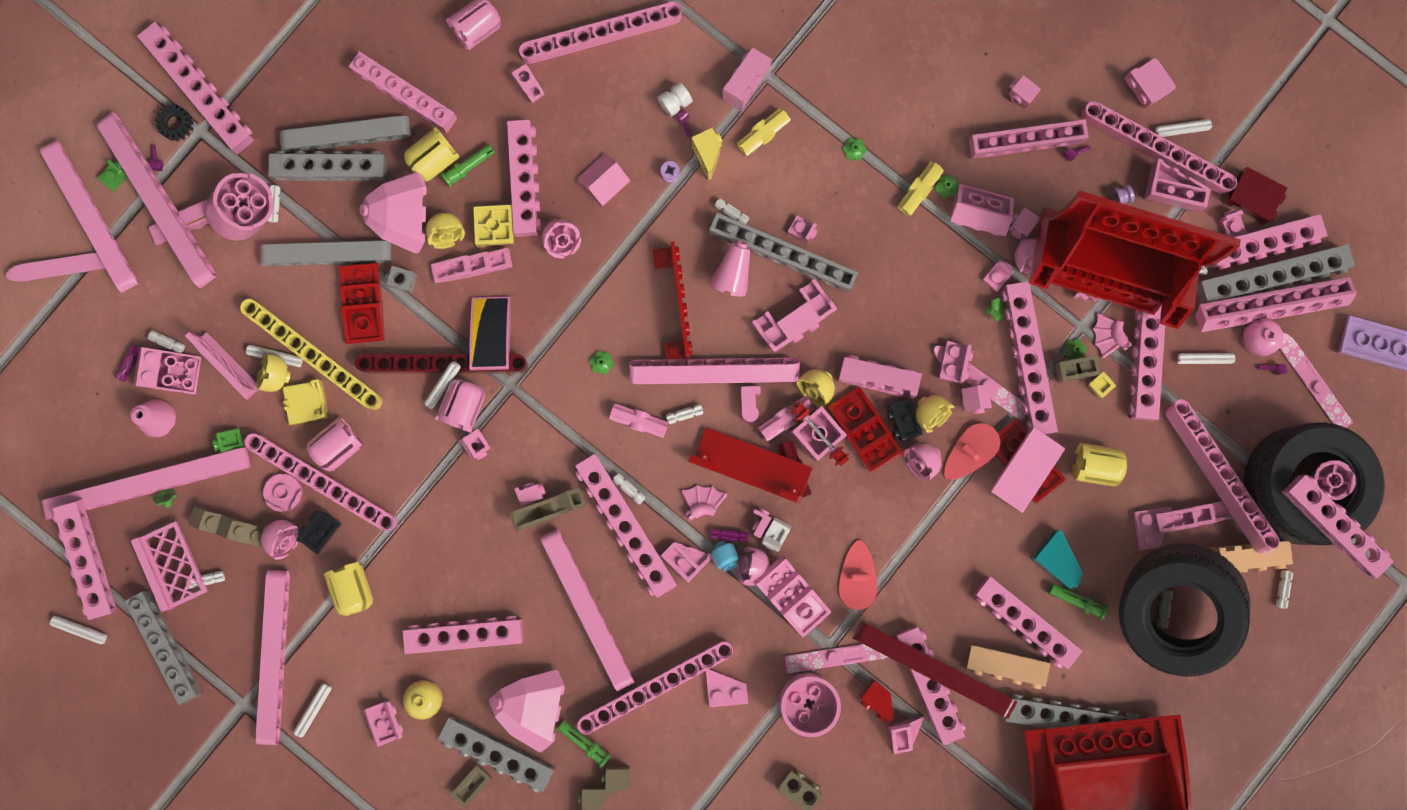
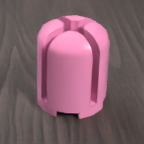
[446,0,501,50]
[435,379,485,433]
[307,417,364,472]

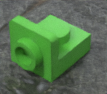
[97,159,128,192]
[211,429,244,454]

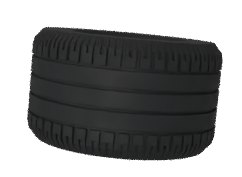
[1243,422,1385,546]
[1119,543,1251,677]

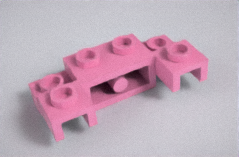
[752,279,837,353]

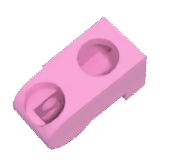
[512,64,545,103]
[741,386,761,423]

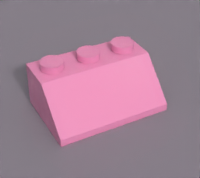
[950,183,1014,237]

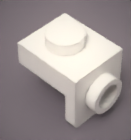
[762,517,792,552]

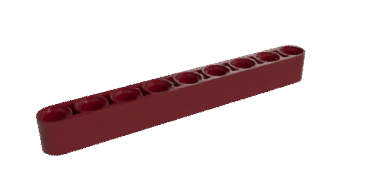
[355,354,528,374]
[852,621,1018,719]

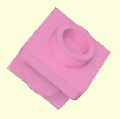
[1219,209,1247,237]
[787,216,818,244]
[982,260,1014,292]
[752,508,771,538]

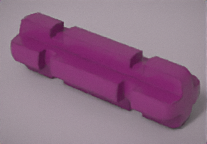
[115,345,139,382]
[710,528,748,542]

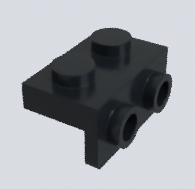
[886,398,923,442]
[296,509,342,554]

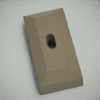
[450,764,492,808]

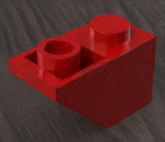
[859,679,894,724]

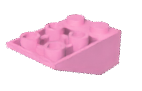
[133,347,201,395]

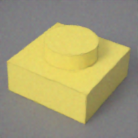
[1088,371,1116,399]

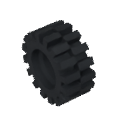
[155,104,194,141]

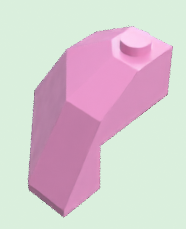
[360,172,426,253]
[488,670,565,752]

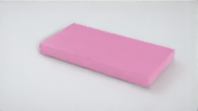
[990,427,1065,513]

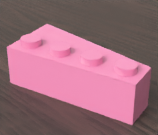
[838,355,922,399]

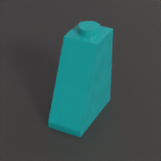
[1031,529,1083,589]

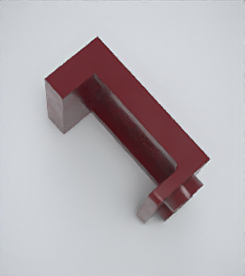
[1224,167,1287,224]

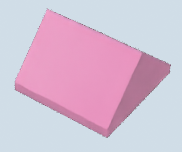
[577,153,630,206]

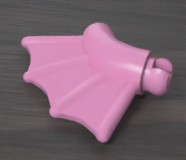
[1092,313,1132,358]
[681,485,727,520]

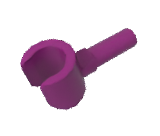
[677,110,692,137]
[149,145,163,171]
[1063,145,1090,161]
[1258,364,1287,375]

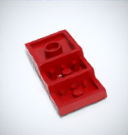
[339,262,385,344]
[828,386,903,474]
[996,419,1066,505]

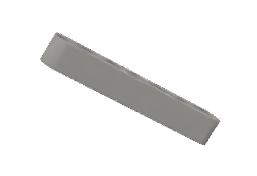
[279,116,411,153]
[260,241,391,266]

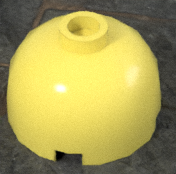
[425,213,465,249]
[256,353,290,392]
[796,369,835,407]
[916,395,954,433]
[403,680,443,720]

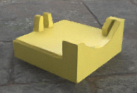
[474,205,514,248]
[283,379,329,425]

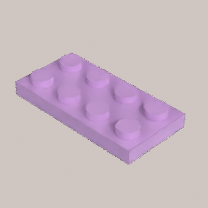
[1338,316,1407,372]

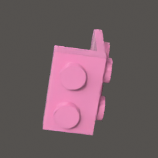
[1124,59,1176,109]

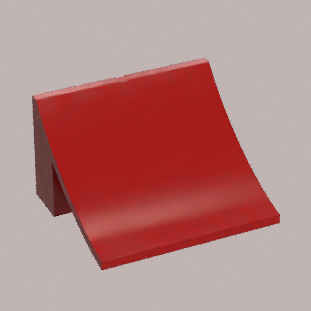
[1028,190,1241,329]
[1024,714,1192,810]

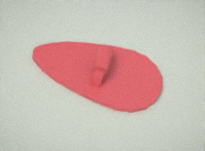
[944,423,1000,480]
[839,540,877,610]

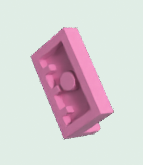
[939,341,974,384]

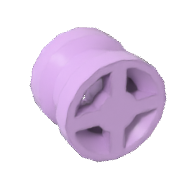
[661,161,680,183]
[1112,184,1135,204]

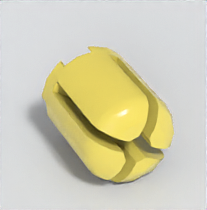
[404,127,460,181]
[1072,443,1127,487]
[324,562,373,616]

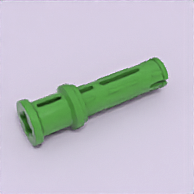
[441,144,495,188]
[1048,583,1109,621]
[557,720,612,768]

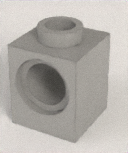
[385,266,417,293]

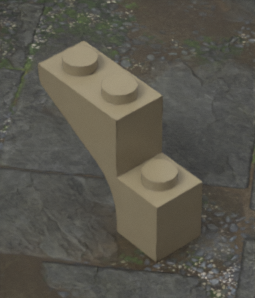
[509,488,586,531]
[188,506,264,547]
[578,767,630,810]

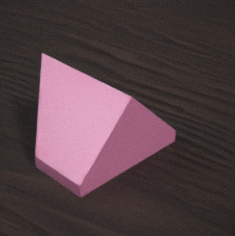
[887,716,925,754]

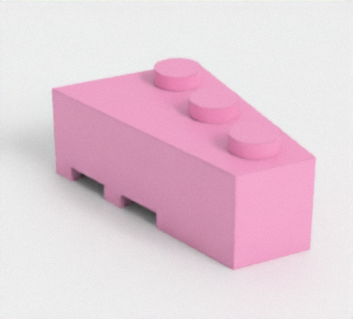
[722,48,772,111]
[1144,158,1211,212]

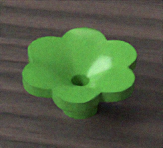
[843,138,867,161]
[935,175,959,198]
[986,298,1004,321]
[1063,339,1087,360]
[590,351,614,375]
[152,488,177,508]

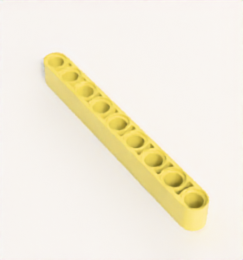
[240,299,382,410]

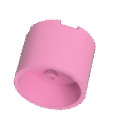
[206,173,273,241]
[779,672,841,737]

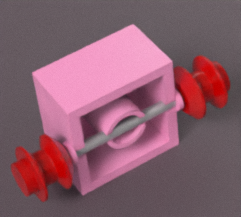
[789,400,850,467]

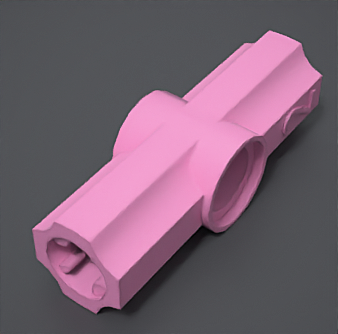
[758,396,815,441]
[609,404,669,438]

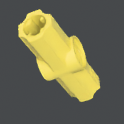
[737,108,791,156]
[897,161,944,217]

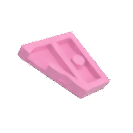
[1133,507,1172,550]
[660,542,712,583]
[706,669,748,707]

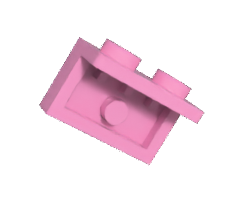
[363,701,403,747]

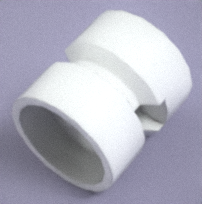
[657,82,693,117]

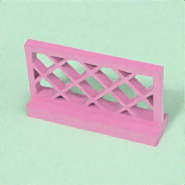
[185,332,258,400]
[131,521,208,612]

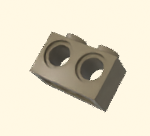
[1054,355,1101,383]
[776,768,823,810]

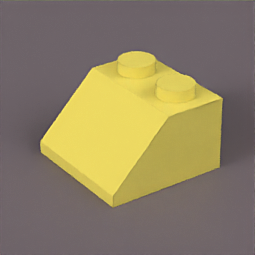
[692,128,722,180]

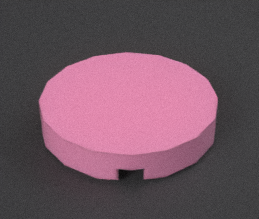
[263,473,303,512]

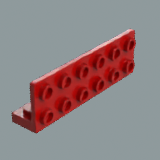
[652,241,693,359]
[688,428,813,504]

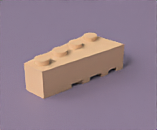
[1209,541,1293,573]
[967,645,1051,689]

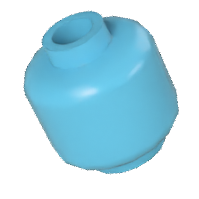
[711,541,739,571]

